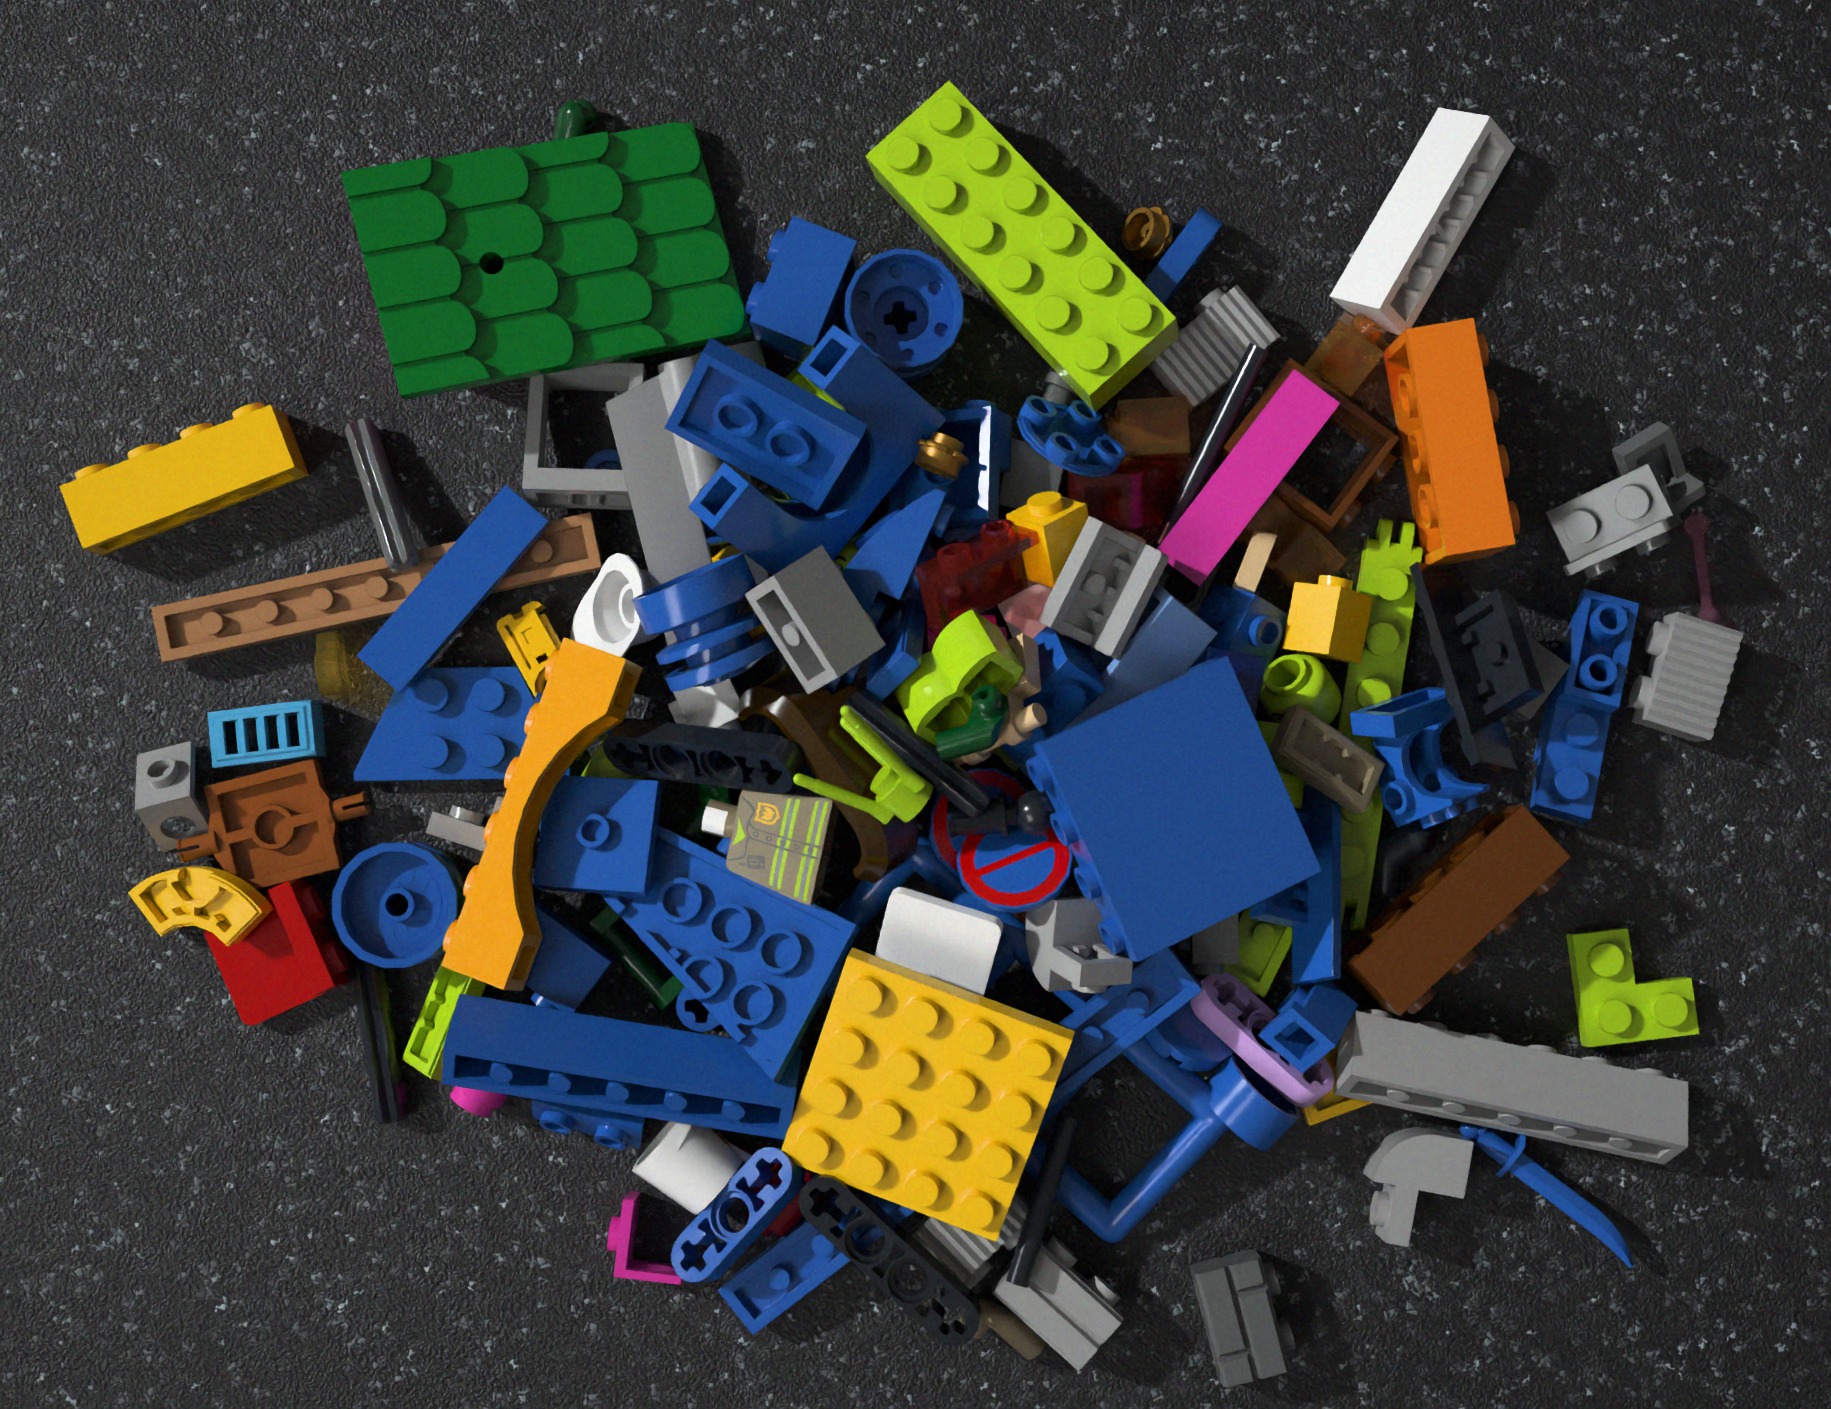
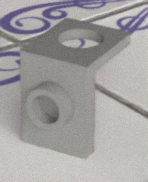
[135,741,209,851]

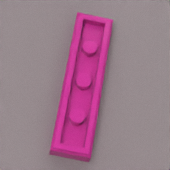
[1157,369,1340,587]

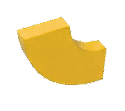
[128,866,274,947]

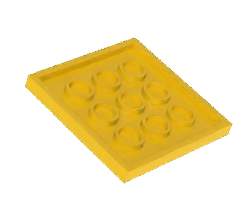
[781,947,1075,1242]

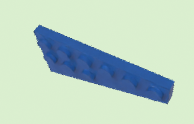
[538,814,860,1084]

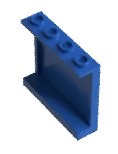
[1025,656,1322,962]

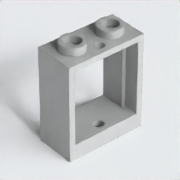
[522,359,648,510]

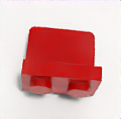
[204,879,351,1026]

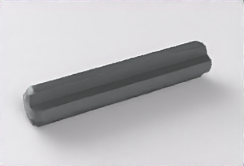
[345,418,419,573]

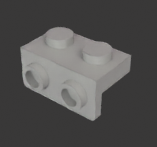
[1037,516,1169,659]

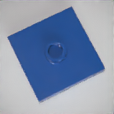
[533,775,663,897]

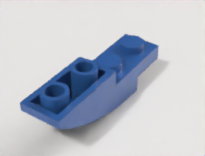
[824,485,956,695]
[1529,589,1639,825]

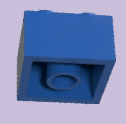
[745,216,860,362]

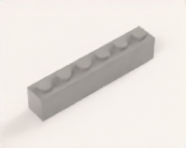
[1334,1009,1688,1165]

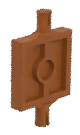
[176,759,371,890]

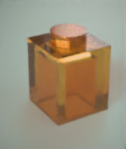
[1105,396,1190,465]

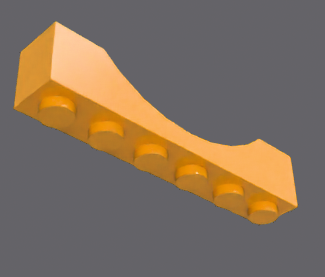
[441,637,643,991]

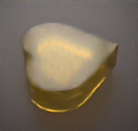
[314,631,351,699]

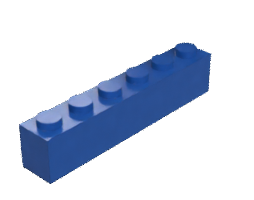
[442,994,802,1140]

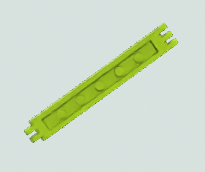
[1335,518,1423,932]

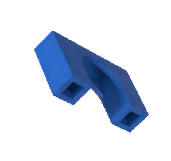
[688,325,946,575]

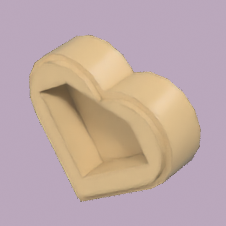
[1232,528,1277,593]

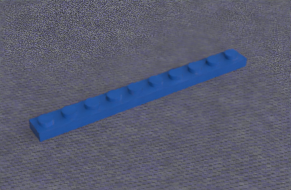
[717,946,1203,1335]

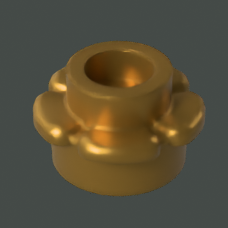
[1122,207,1173,261]
[914,432,969,480]

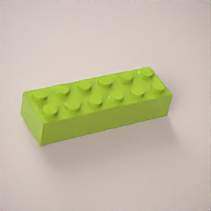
[865,80,1179,413]

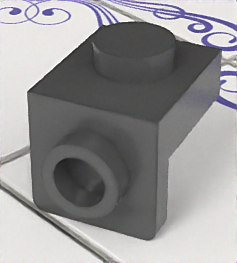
[1611,421,1707,514]

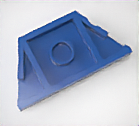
[354,667,573,781]

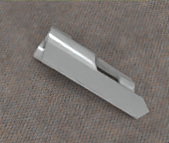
[605,341,768,646]

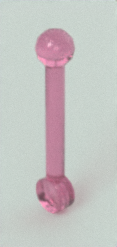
[1684,513,1720,624]

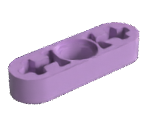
[1190,971,1334,1108]

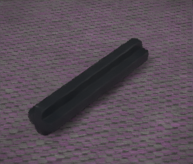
[845,688,993,818]
[350,959,409,1124]

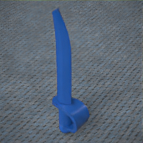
[1460,1122,1634,1268]

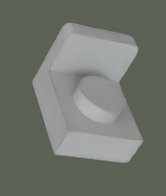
[426,796,504,852]

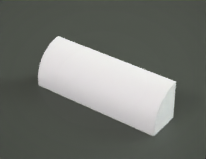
[1330,108,1515,335]

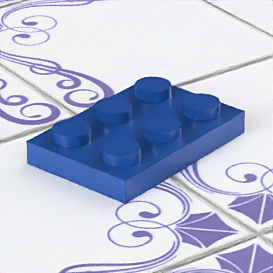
[664,338,868,511]

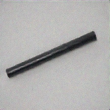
[1151,343,1270,549]

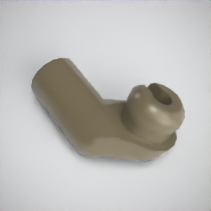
[960,1298,1045,1360]

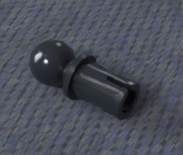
[947,790,1055,838]

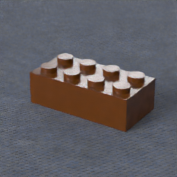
[1341,805,1571,1016]

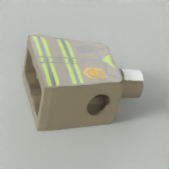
[701,784,841,905]

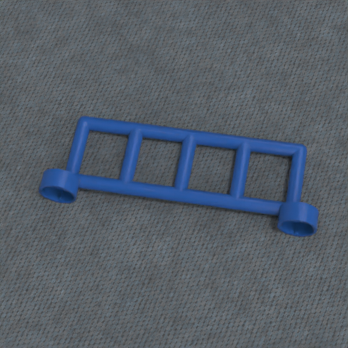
[711,692,1301,1243]

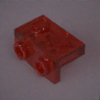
[915,519,1039,633]

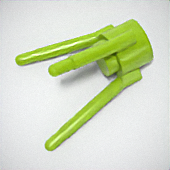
[793,705,933,825]

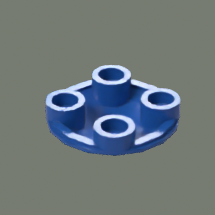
[1017,395,1126,478]

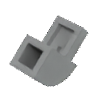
[1025,883,1133,994]
[1363,1127,1474,1247]

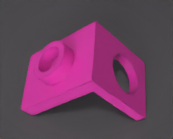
[607,1191,684,1285]

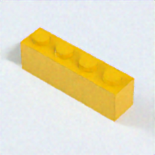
[59,402,309,555]

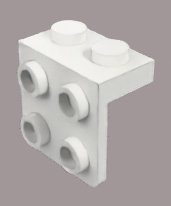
[875,887,1003,997]

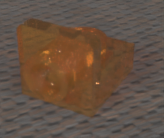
[1303,312,1388,400]

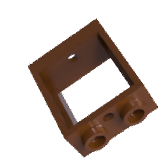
[1219,358,1400,535]

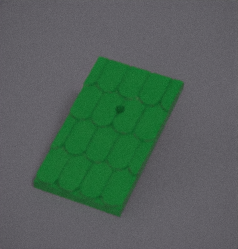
[340,122,752,400]

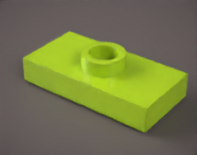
[402,958,487,1081]

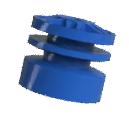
[840,248,964,384]
[632,552,778,692]

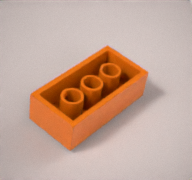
[1383,318,1520,567]

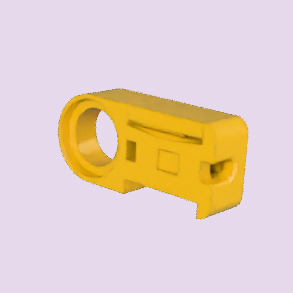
[497,601,561,697]

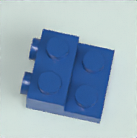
[888,400,1012,527]

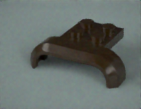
[738,669,936,883]

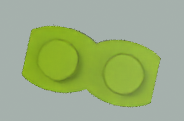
[893,610,1024,746]

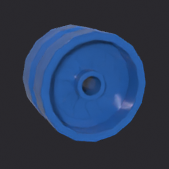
[332,842,467,968]

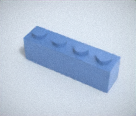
[1005,584,1218,779]

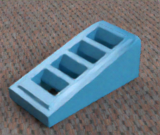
[207,699,326,768]

